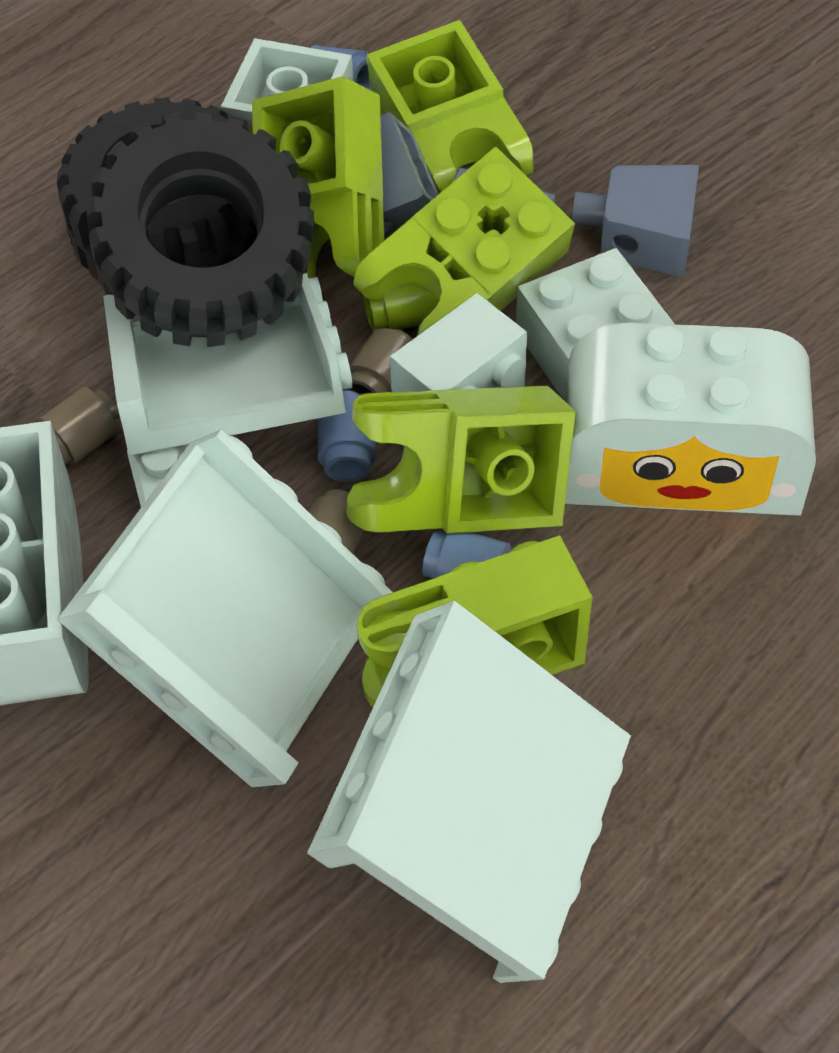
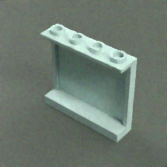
[103,273,352,456]
[57,429,393,787]
[307,600,631,983]

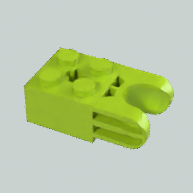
[366,20,533,194]
[252,76,384,278]
[353,146,575,335]
[346,386,576,534]
[357,535,592,707]

